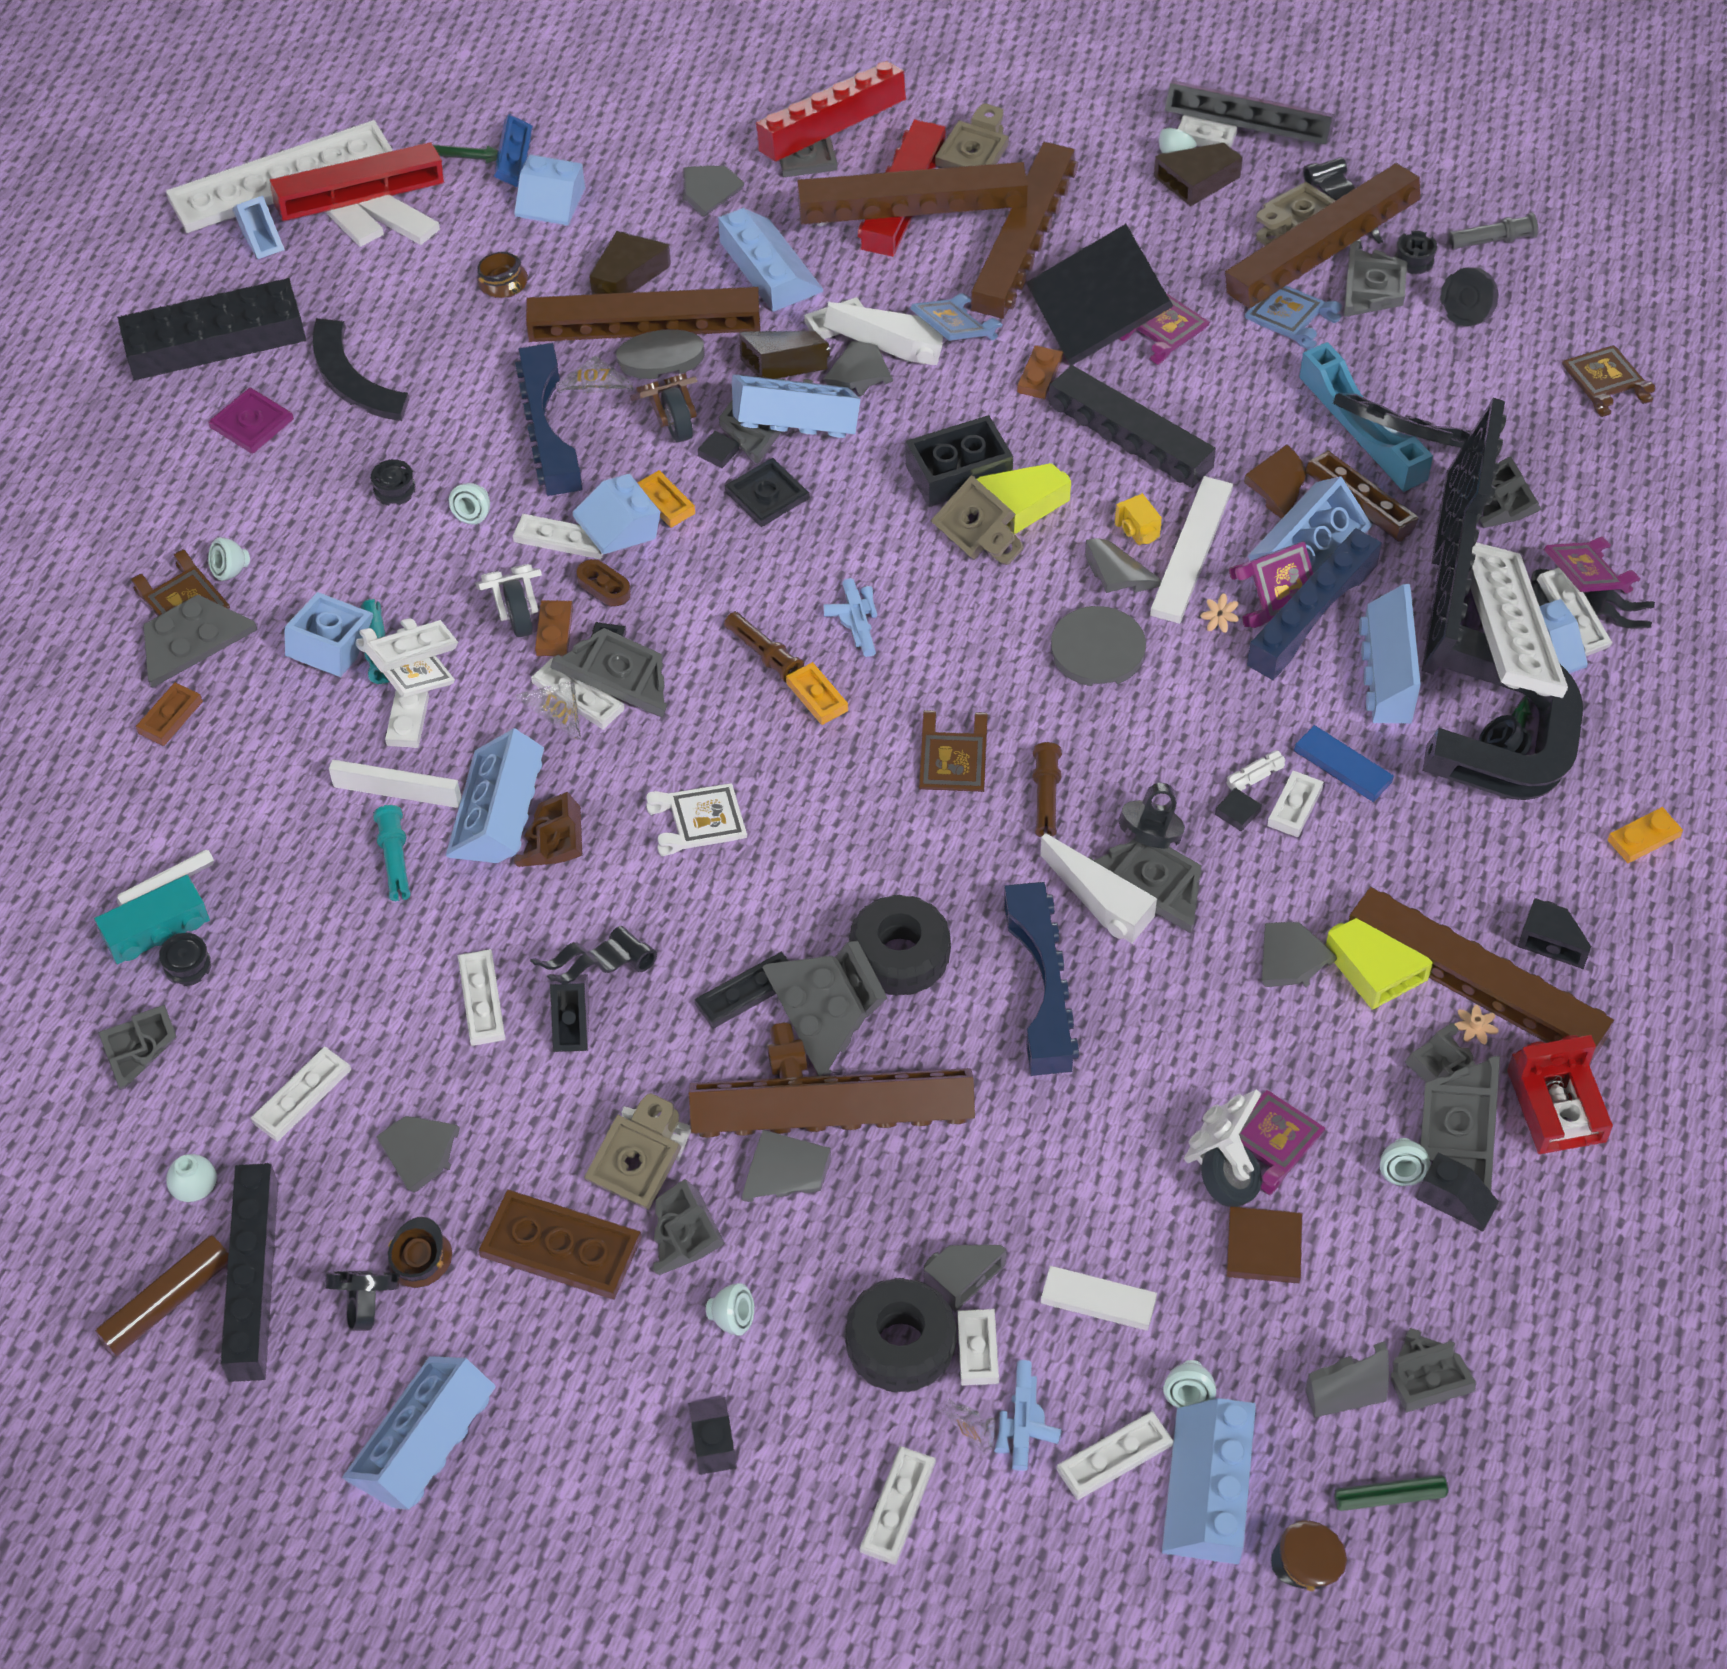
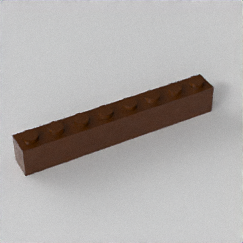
[971,141,1078,319]
[797,162,1028,225]
[1225,163,1420,309]
[526,287,761,342]
[1348,886,1615,1064]
[689,1068,975,1138]

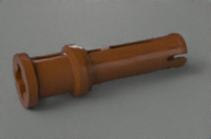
[724,611,804,683]
[1032,742,1062,837]

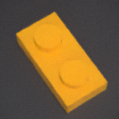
[637,470,696,528]
[786,662,848,725]
[1607,806,1683,863]

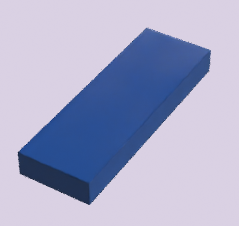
[493,114,533,187]
[1294,725,1394,802]

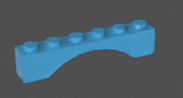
[1299,342,1433,492]

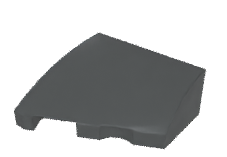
[1480,456,1542,528]
[1085,538,1162,593]
[1405,1023,1475,1083]
[742,1130,831,1202]
[653,1179,725,1275]
[1305,1341,1389,1418]

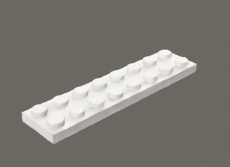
[166,120,393,233]
[1468,542,1568,698]

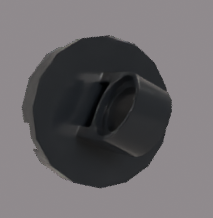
[1440,267,1499,326]
[1118,783,1185,849]
[324,1271,399,1331]

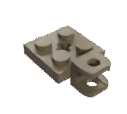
[935,103,1009,168]
[1256,182,1335,245]
[931,475,1023,565]
[584,1093,682,1211]

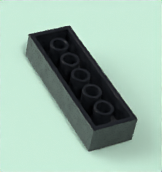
[117,278,306,381]

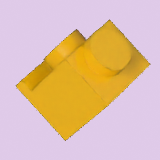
[1115,493,1162,545]

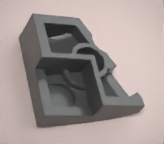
[98,1005,177,1090]

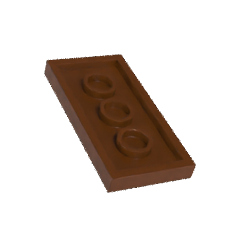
[478,1189,642,1300]

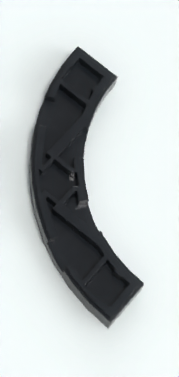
[312,318,409,421]
[1332,393,1472,448]

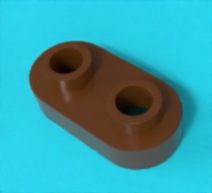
[576,559,631,606]

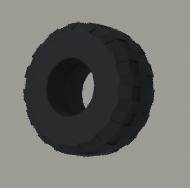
[849,895,951,996]
[845,1278,956,1393]

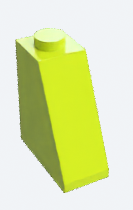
[977,463,1071,534]
[1325,918,1433,1010]

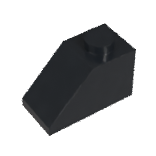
[1518,898,1592,969]
[550,974,589,1052]
[1417,1152,1499,1232]
[688,1397,737,1475]

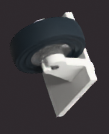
[475,564,542,637]
[1183,1089,1262,1207]

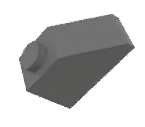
[924,1245,1007,1312]

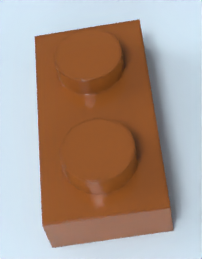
[1017,345,1063,399]
[535,600,573,656]
[136,682,203,746]

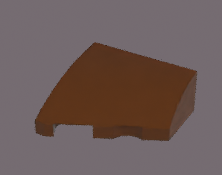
[1244,444,1307,519]
[514,792,583,867]

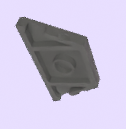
[1344,241,1407,316]
[719,379,813,464]
[143,595,257,688]
[550,628,667,718]
[1089,838,1202,933]
[763,956,867,1076]
[1421,1056,1500,1191]

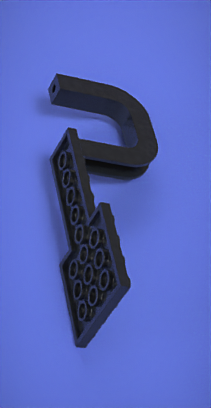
[1422,397,1583,800]

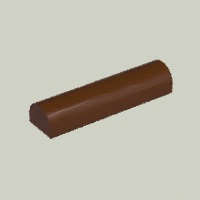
[1306,451,1419,542]
[95,1235,228,1358]

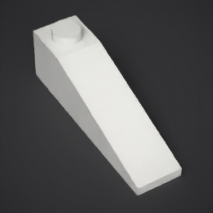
[824,302,943,365]
[1041,833,1157,943]

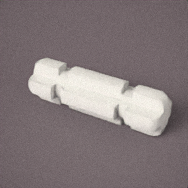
[1226,750,1285,791]

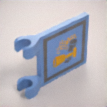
[1245,286,1342,350]
[910,293,1003,340]

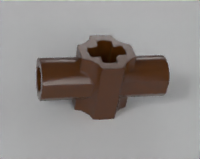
[767,1022,807,1078]

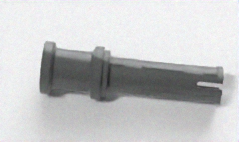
[1449,212,1538,250]

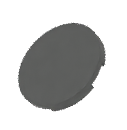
[616,330,705,379]
[1051,606,1146,686]

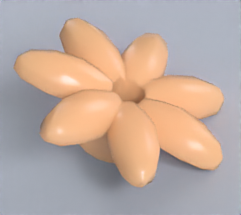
[1200,593,1239,633]
[1454,1005,1499,1044]

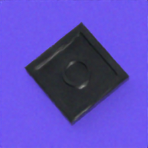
[725,457,810,527]

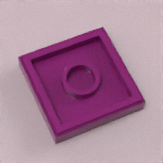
[208,387,294,454]

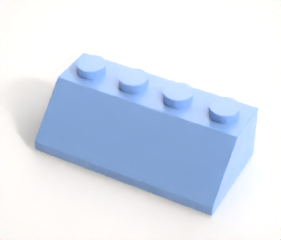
[718,208,823,312]
[732,374,860,438]
[1248,477,1372,574]
[1359,584,1421,724]
[446,728,544,863]
[342,1356,496,1510]
[1162,1398,1256,1564]

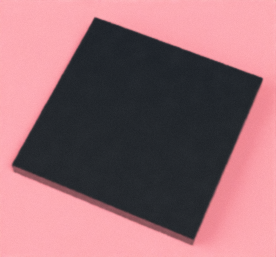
[1026,223,1174,365]

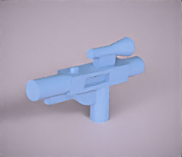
[824,578,878,657]
[994,1360,1062,1471]

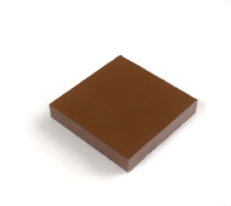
[1226,1207,1303,1284]

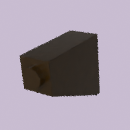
[1153,142,1243,207]
[589,231,671,294]
[739,331,830,379]

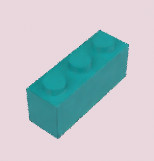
[94,874,210,965]

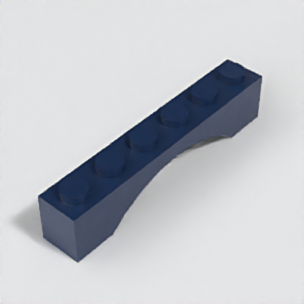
[515,343,583,496]
[1247,528,1382,681]
[1004,882,1079,1076]

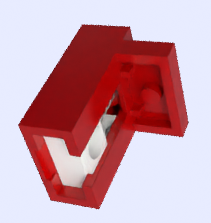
[1507,1035,1613,1155]

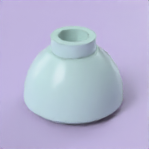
[1159,128,1197,153]
[449,483,490,525]
[208,538,250,581]
[1380,1138,1431,1186]
[166,1154,217,1202]
[706,1283,754,1336]
[1163,1360,1216,1408]

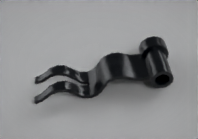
[1303,157,1383,249]
[1530,569,1655,629]
[530,926,657,984]

